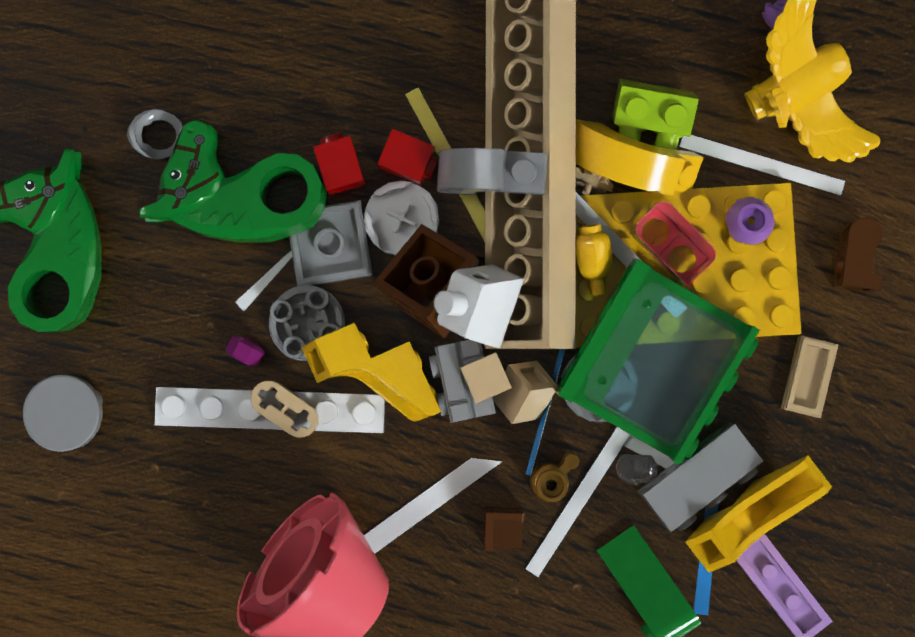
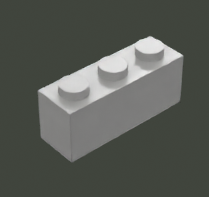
[638,422,763,532]

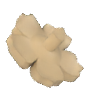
[576,167,614,195]

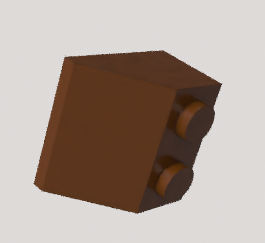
[373,224,479,339]

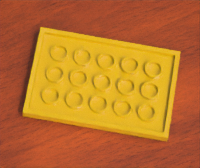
[575,183,801,348]

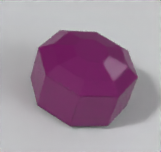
[225,336,266,368]

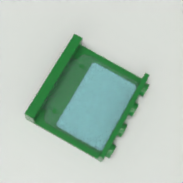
[556,258,760,465]

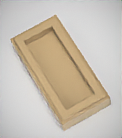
[781,335,838,418]

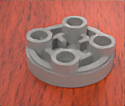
[269,285,346,361]
[23,375,103,452]

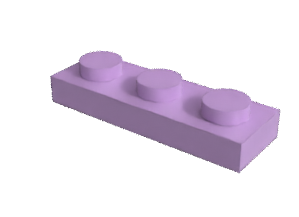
[736,534,833,637]

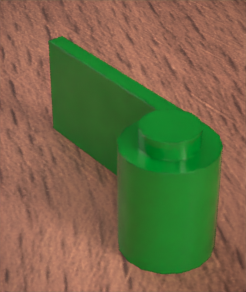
[596,525,702,637]

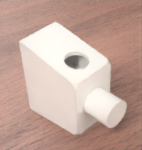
[434,264,524,348]

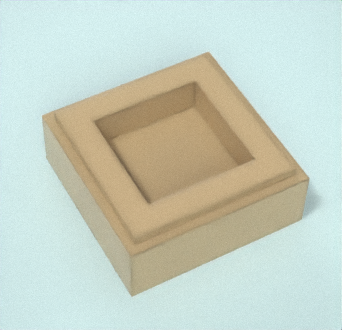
[460,352,512,404]

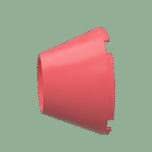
[237,493,389,637]

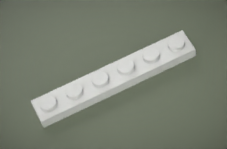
[154,387,385,433]

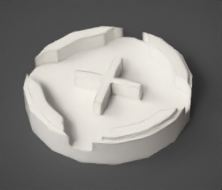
[364,180,439,256]

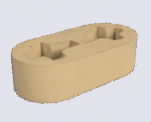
[251,381,319,438]

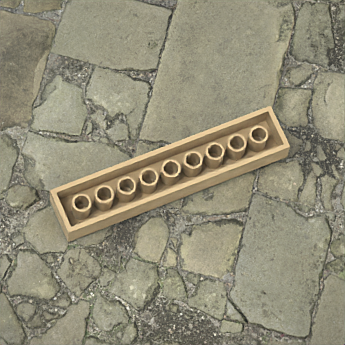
[485,0,576,349]

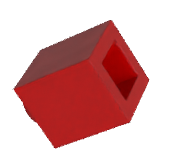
[378,129,439,186]
[313,133,366,196]

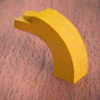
[576,119,704,196]

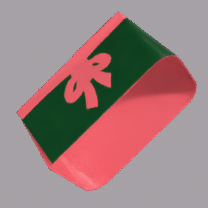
[630,202,716,286]

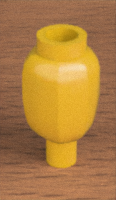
[575,224,612,296]

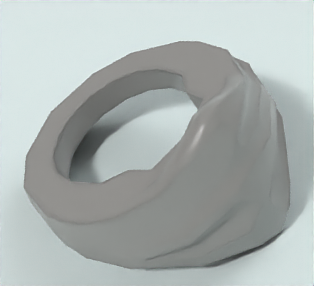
[127,109,183,160]

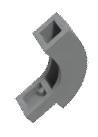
[437,148,548,195]

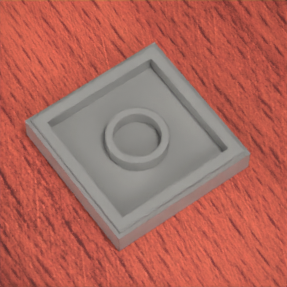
[285,200,373,286]

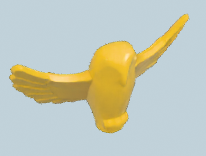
[744,0,880,163]

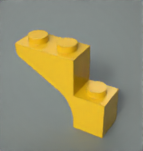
[301,323,441,422]
[685,455,832,573]

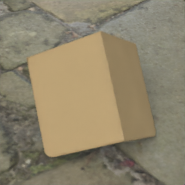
[493,361,558,424]

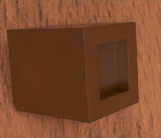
[484,507,525,552]

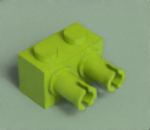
[612,79,699,150]

